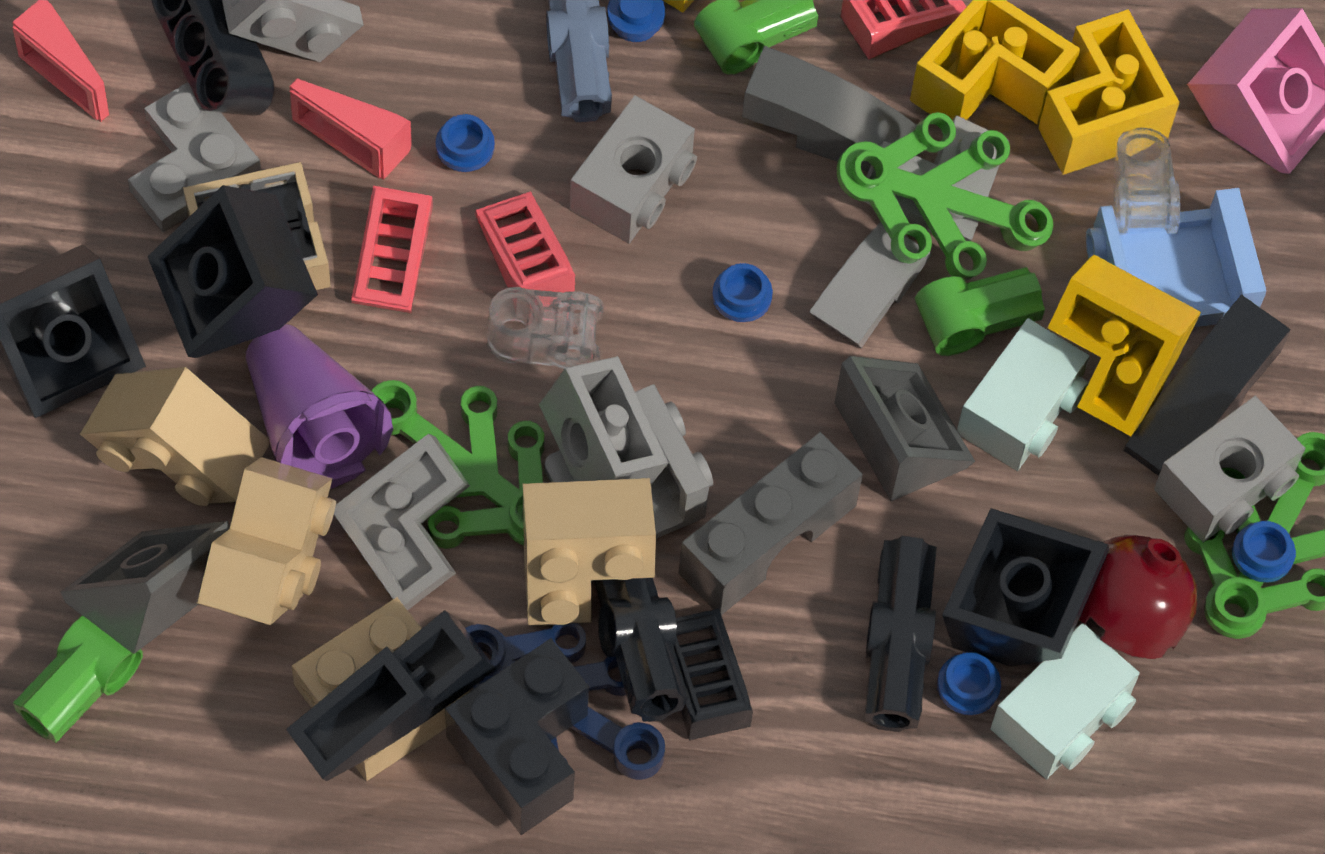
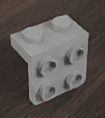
[222,0,364,62]
[545,384,713,538]

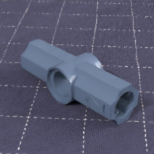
[546,0,612,122]

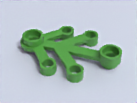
[837,112,1053,281]
[371,380,545,549]
[1184,432,1325,639]

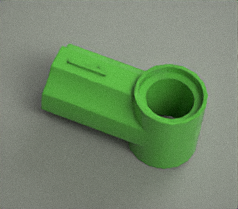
[694,0,818,74]
[915,267,1045,356]
[13,616,143,743]

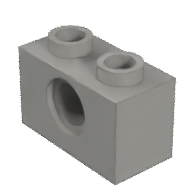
[570,95,697,244]
[539,356,668,484]
[1154,396,1306,543]

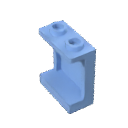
[1086,188,1267,327]

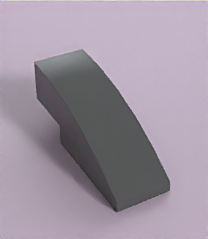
[742,46,917,172]

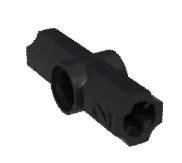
[864,536,937,732]
[594,578,688,722]

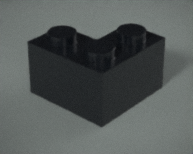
[445,638,589,835]

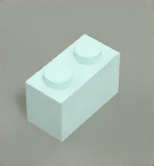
[957,318,1090,471]
[990,623,1140,780]

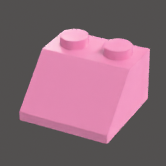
[1187,8,1325,174]

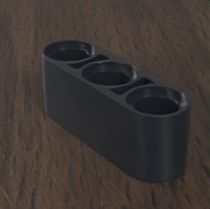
[151,0,274,116]

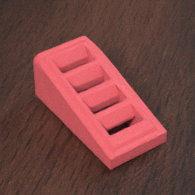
[12,0,109,122]
[840,0,966,60]
[290,78,411,180]
[351,186,433,313]
[475,191,575,313]

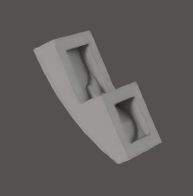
[809,222,932,348]

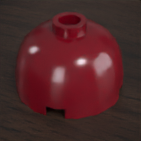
[1079,534,1197,659]

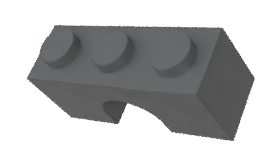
[678,432,863,615]

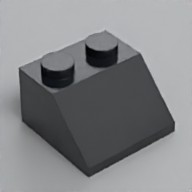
[147,185,318,358]
[0,244,146,418]
[942,508,1109,667]

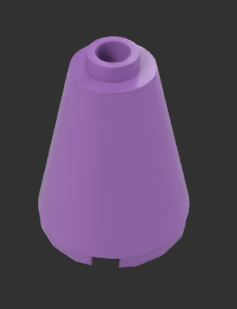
[246,324,393,489]

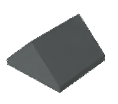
[834,356,975,502]
[60,521,230,654]

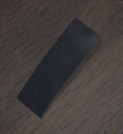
[1123,294,1291,476]
[286,610,496,781]

